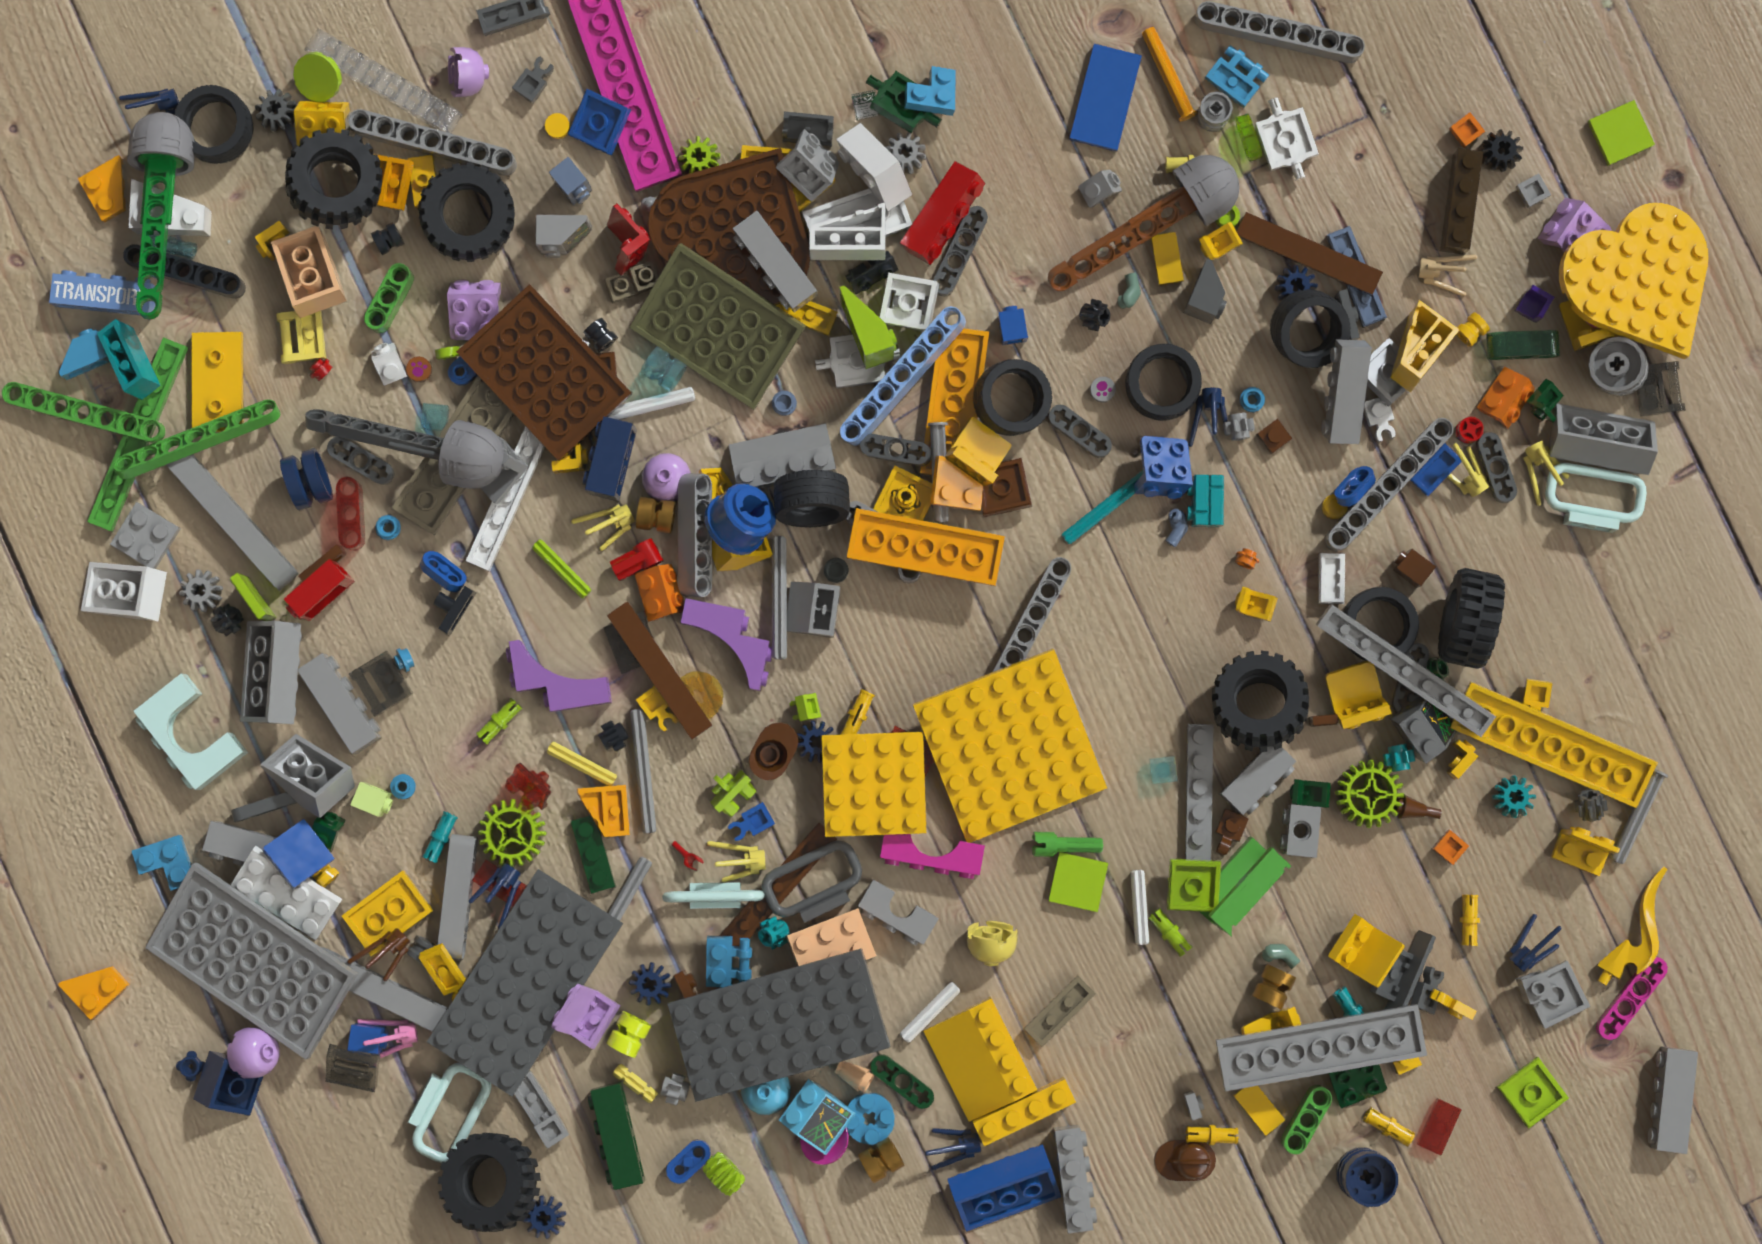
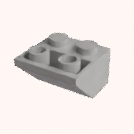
[787,582,841,638]

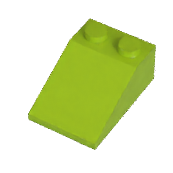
[839,286,897,369]

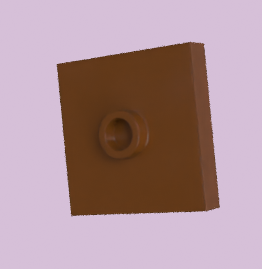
[981,458,1032,518]

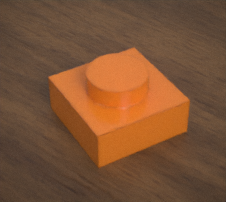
[1449,112,1485,148]
[1432,830,1469,865]

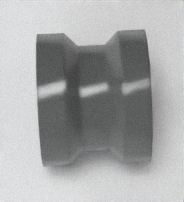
[407,935,436,963]

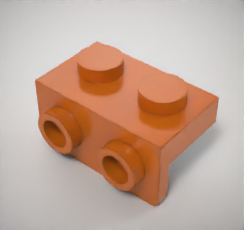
[1477,366,1535,429]
[635,564,684,622]

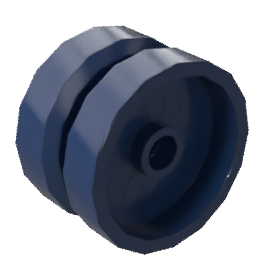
[280,448,333,511]

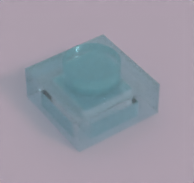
[421,403,449,431]
[1149,756,1178,784]

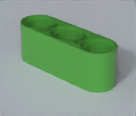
[364,263,414,333]
[1281,1085,1332,1154]

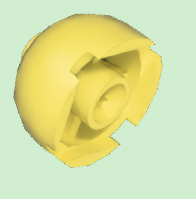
[967,921,1018,966]

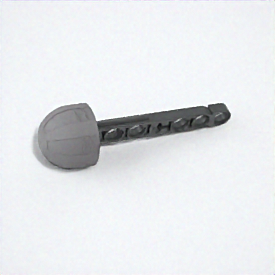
[305,409,504,489]

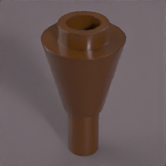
[1394,794,1442,819]

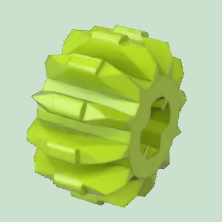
[678,136,721,174]
[703,1152,745,1196]

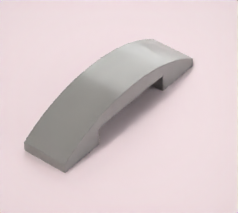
[514,1070,569,1149]

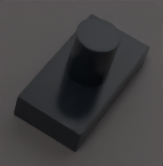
[433,586,476,635]

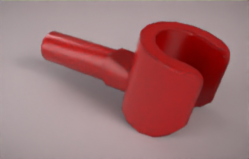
[671,841,704,871]

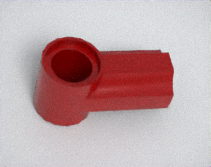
[610,538,663,581]

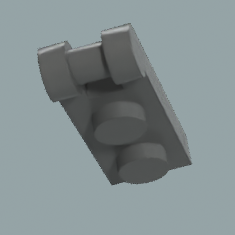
[476,0,550,36]

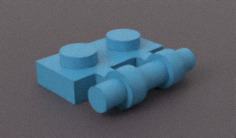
[1205,45,1269,108]
[706,935,752,987]

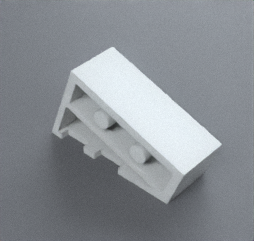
[836,123,912,211]
[129,179,212,236]
[810,202,886,260]

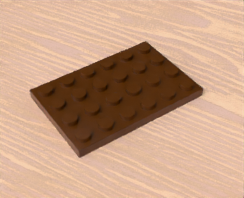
[456,284,632,461]

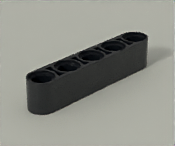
[123,244,246,299]

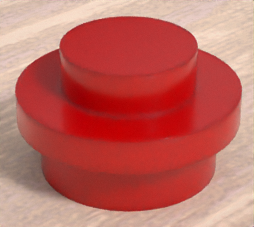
[309,358,332,381]

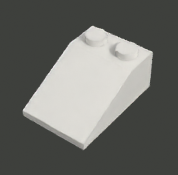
[81,562,167,621]

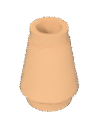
[835,1061,874,1093]

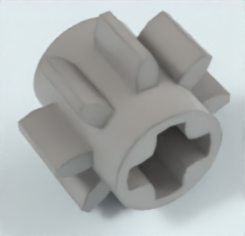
[1223,413,1255,441]
[660,1073,690,1106]

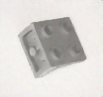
[776,129,839,202]
[481,436,528,504]

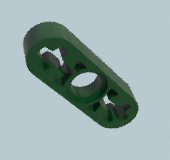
[871,1054,934,1109]

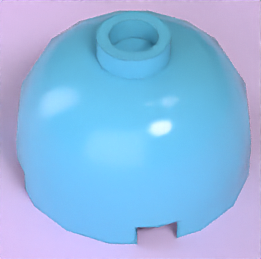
[741,1076,791,1115]

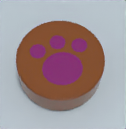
[406,356,432,382]

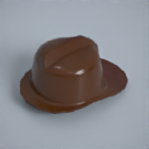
[749,722,798,780]
[1155,1140,1216,1181]

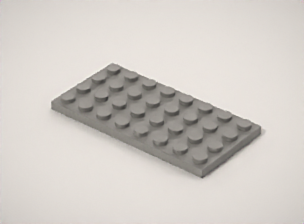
[145,863,359,1060]

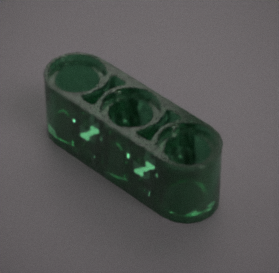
[1486,330,1560,360]

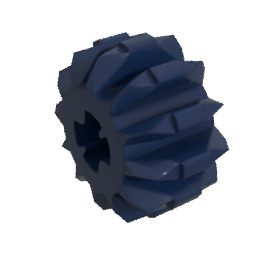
[1274,266,1318,300]
[797,721,834,763]
[629,962,672,1006]
[523,1195,567,1239]

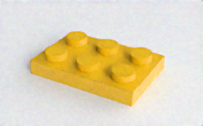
[342,870,434,956]

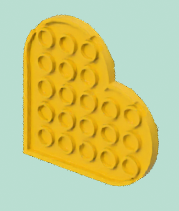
[1559,203,1708,359]

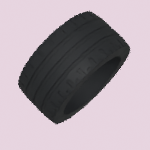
[174,85,254,164]
[1270,289,1351,368]
[1125,344,1202,421]
[973,359,1052,436]
[774,470,850,528]
[1343,587,1419,661]

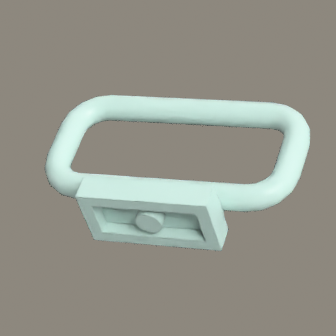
[1545,463,1647,533]
[662,882,764,909]
[408,1063,492,1163]

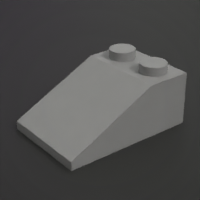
[261,734,355,818]

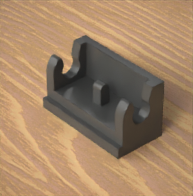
[782,111,834,147]

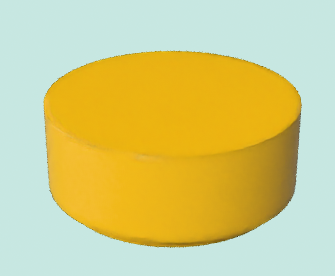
[545,113,570,139]
[1322,494,1348,520]

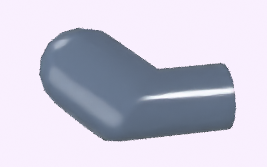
[1165,509,1188,547]

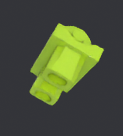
[710,770,756,817]

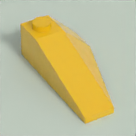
[698,468,773,571]

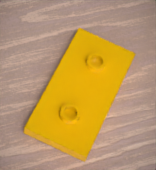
[192,332,244,432]

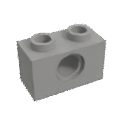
[1280,804,1321,858]

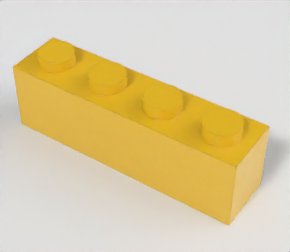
[972,1077,1076,1146]

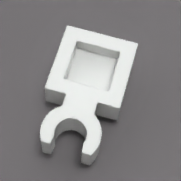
[1364,398,1395,442]

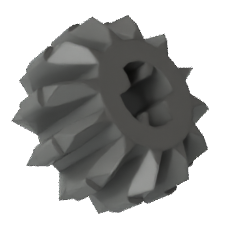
[255,89,297,132]

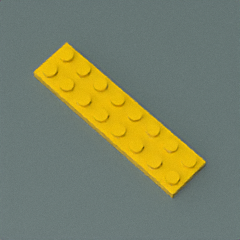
[1450,681,1658,808]

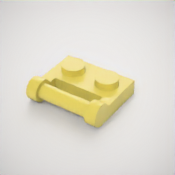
[276,311,326,364]

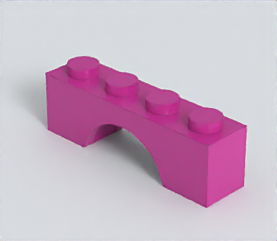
[880,834,985,879]

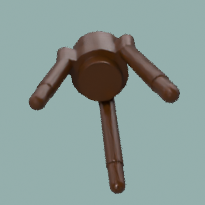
[347,928,410,981]

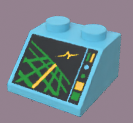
[778,1079,856,1155]

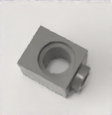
[1515,970,1554,1005]

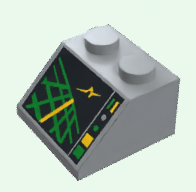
[536,215,592,258]

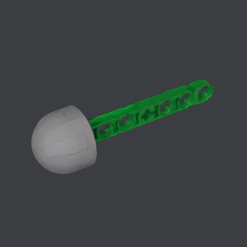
[127,112,195,320]

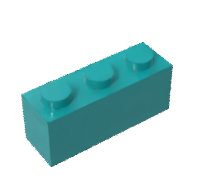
[97,319,161,400]

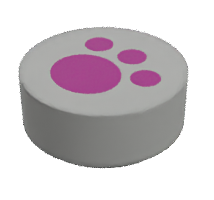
[1090,377,1116,403]

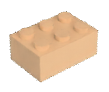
[271,226,347,318]
[786,909,876,966]

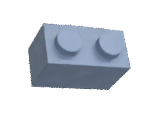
[549,157,592,205]

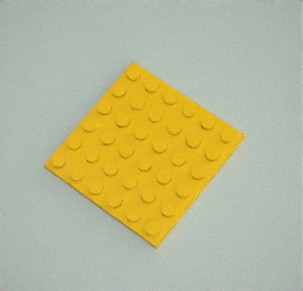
[912,649,1107,843]

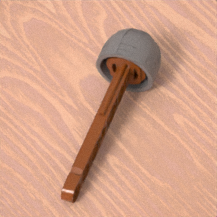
[1048,155,1239,291]

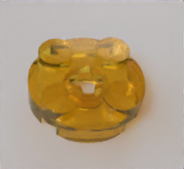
[681,671,724,719]

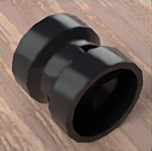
[371,222,405,255]
[583,318,618,353]

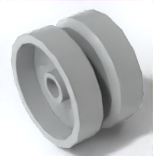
[1589,337,1649,396]

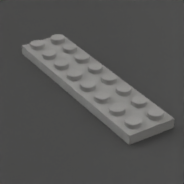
[1215,1004,1427,1091]

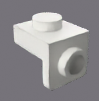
[371,343,407,386]

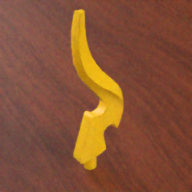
[1597,867,1668,986]

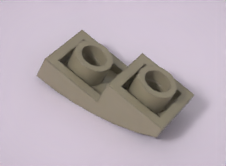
[604,261,659,304]

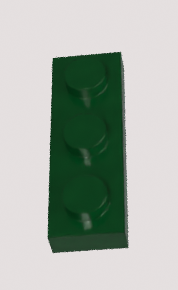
[571,816,616,894]

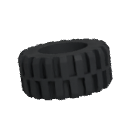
[285,128,382,230]
[418,163,515,262]
[1438,568,1505,669]
[1212,650,1309,752]
[438,1133,541,1232]

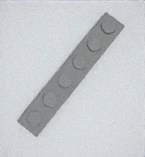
[1185,724,1213,860]

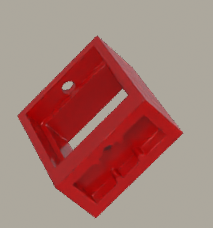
[284,559,355,621]

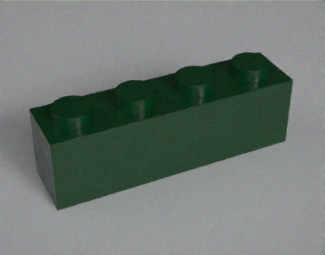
[587,1081,645,1190]

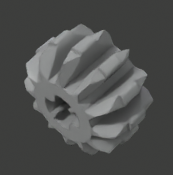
[885,132,926,174]
[179,569,223,612]

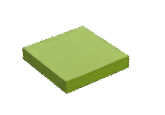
[1587,100,1655,166]
[230,573,277,621]
[1048,852,1108,912]
[1167,859,1221,912]
[1497,1057,1569,1129]

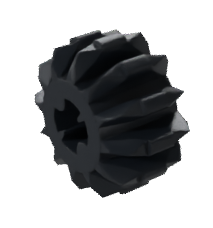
[1481,129,1523,172]

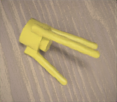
[1523,441,1569,506]
[1447,443,1489,498]
[571,504,635,551]
[707,841,766,883]

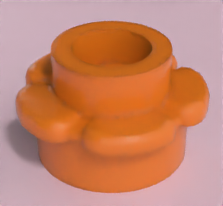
[1235,548,1259,569]

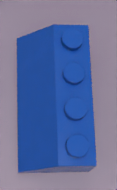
[947,1144,1061,1232]

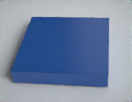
[567,89,631,155]
[262,819,335,889]

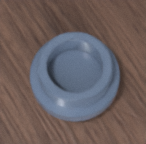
[772,391,797,416]

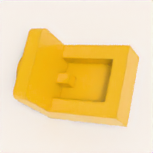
[1199,222,1243,260]
[1235,587,1278,622]

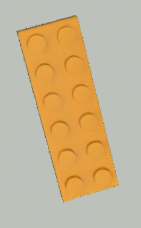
[920,328,989,476]
[847,508,1005,586]

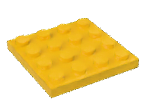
[822,732,927,837]

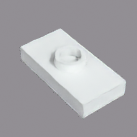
[1318,553,1345,604]

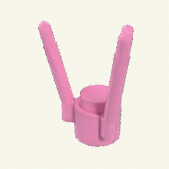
[357,1019,418,1059]

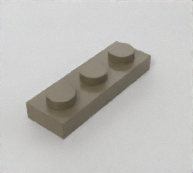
[1024,975,1096,1047]

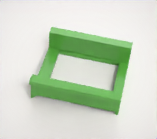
[1199,836,1291,937]

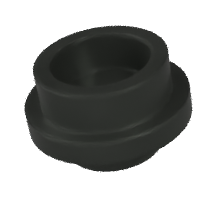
[824,558,849,583]

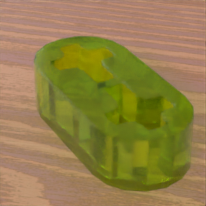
[1235,114,1262,162]

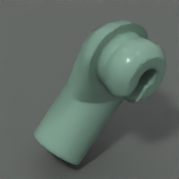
[1117,273,1141,309]

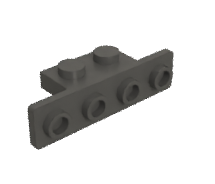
[1370,930,1436,1010]

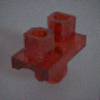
[505,762,551,810]

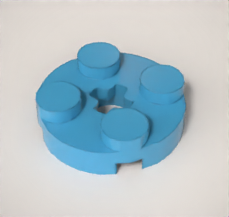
[846,1093,895,1145]

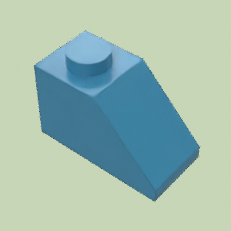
[59,329,110,380]

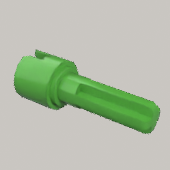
[1032,832,1103,857]

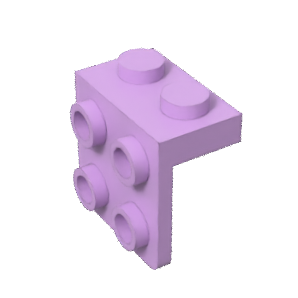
[1538,198,1611,252]
[447,280,501,340]
[551,984,620,1049]

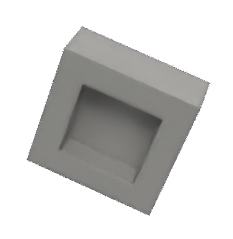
[1515,174,1551,209]
[1183,1091,1204,1121]

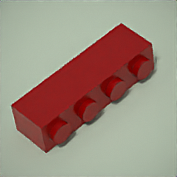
[900,161,986,265]

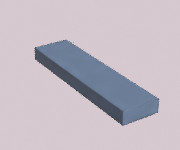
[1326,226,1387,328]

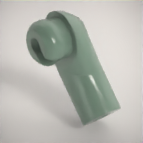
[1262,944,1300,969]

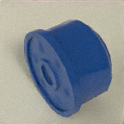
[704,484,776,555]

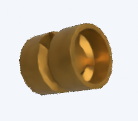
[636,497,676,534]
[1252,964,1296,1010]
[858,1137,905,1183]

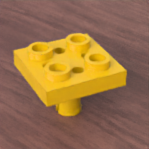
[873,465,933,521]

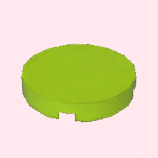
[293,52,342,102]

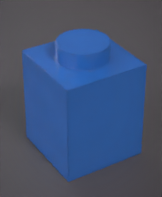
[998,306,1028,346]
[347,1023,388,1054]

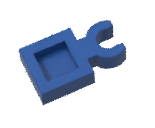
[728,802,775,841]

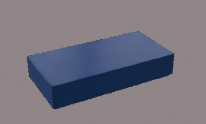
[1410,443,1462,497]

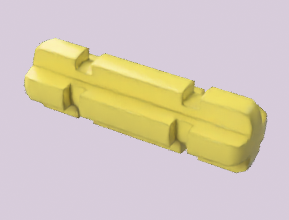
[612,1064,658,1103]

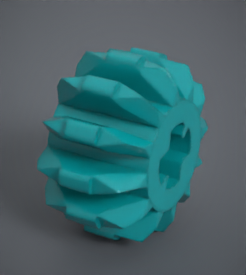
[1492,775,1536,818]

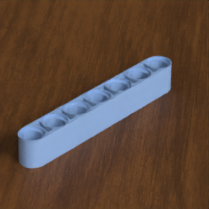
[840,306,966,446]

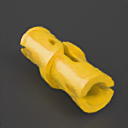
[840,689,875,735]
[1460,894,1480,946]
[1363,1107,1415,1147]
[1186,1125,1239,1145]

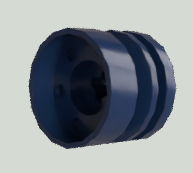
[1336,1147,1398,1207]

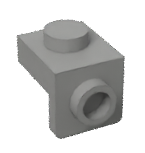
[1078,170,1122,208]

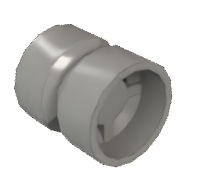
[1197,92,1233,132]

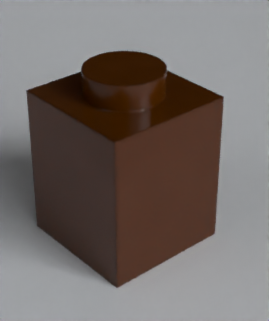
[1393,548,1436,588]

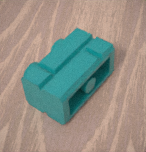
[1187,475,1224,527]

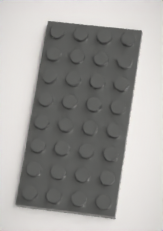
[427,869,624,1097]
[667,948,891,1102]

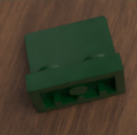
[1328,1064,1387,1108]

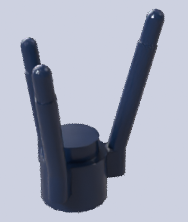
[119,88,179,115]
[1188,387,1228,447]
[468,863,522,929]
[1509,914,1562,972]
[924,1128,981,1170]

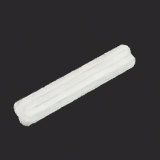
[1130,870,1149,945]
[900,982,960,1043]

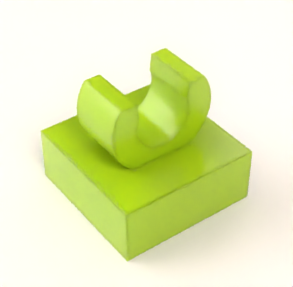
[789,693,821,721]

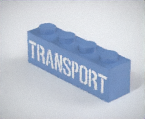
[49,270,155,316]

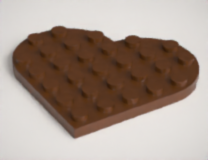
[648,148,810,305]

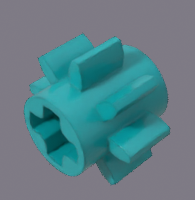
[1383,744,1416,772]
[758,916,789,950]

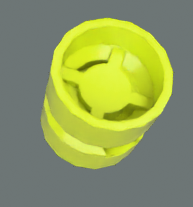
[606,1011,651,1058]

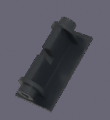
[845,251,898,295]

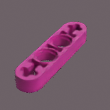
[1596,957,1668,1040]

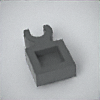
[512,56,554,104]
[1410,966,1444,1015]

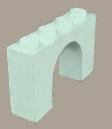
[134,673,248,790]

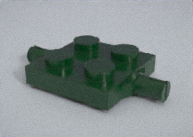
[866,71,942,134]

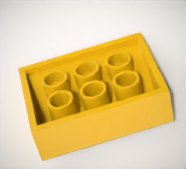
[923,996,1037,1122]

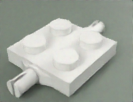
[1255,98,1319,181]
[815,335,900,388]

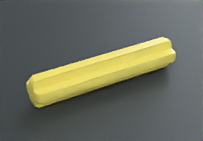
[547,742,617,786]

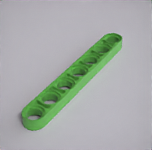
[2,382,165,443]
[113,399,280,480]

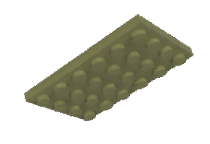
[629,243,806,410]

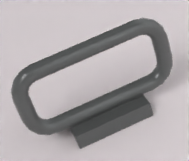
[761,840,862,923]

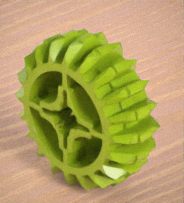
[1335,760,1404,828]
[478,799,547,867]

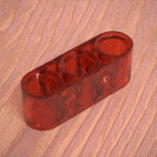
[336,476,365,551]

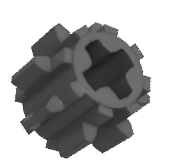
[1574,789,1608,822]

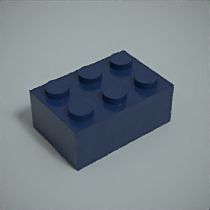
[582,416,637,502]

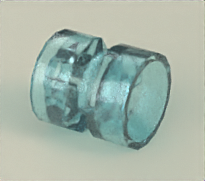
[640,346,687,392]

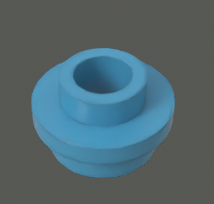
[1240,387,1265,412]
[375,515,401,540]
[393,648,414,672]
[390,774,416,799]

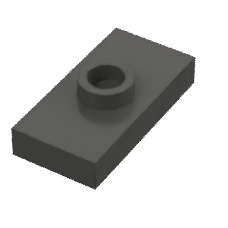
[1334,289,1360,340]

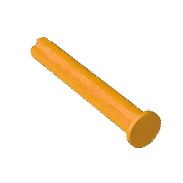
[1142,27,1198,122]

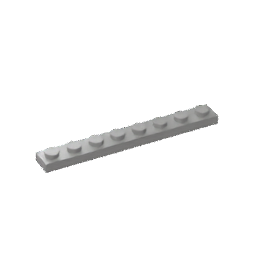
[1316,603,1496,737]

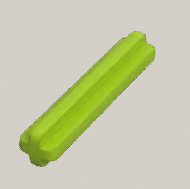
[532,539,591,599]

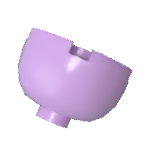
[448,47,489,97]
[642,453,691,502]
[227,1027,280,1078]

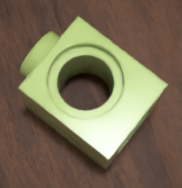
[350,782,393,817]

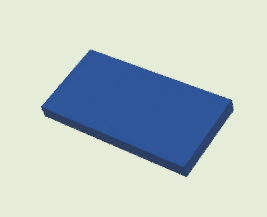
[1069,44,1142,152]

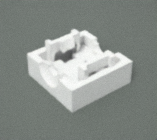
[880,273,939,332]

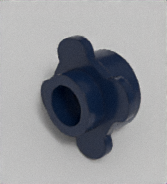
[176,1051,205,1082]

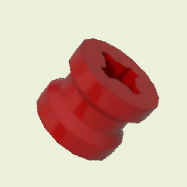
[1455,416,1484,444]

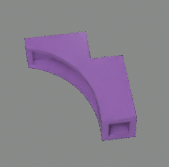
[681,598,772,691]
[506,640,612,712]

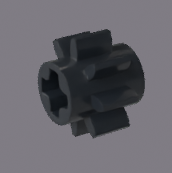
[1079,299,1111,331]
[211,603,244,637]
[598,720,629,752]

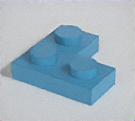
[904,66,956,116]
[132,835,191,891]

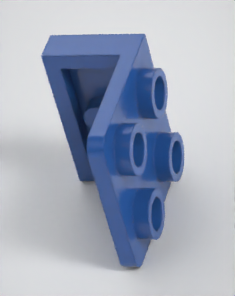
[1134,436,1193,499]

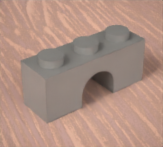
[858,879,939,946]

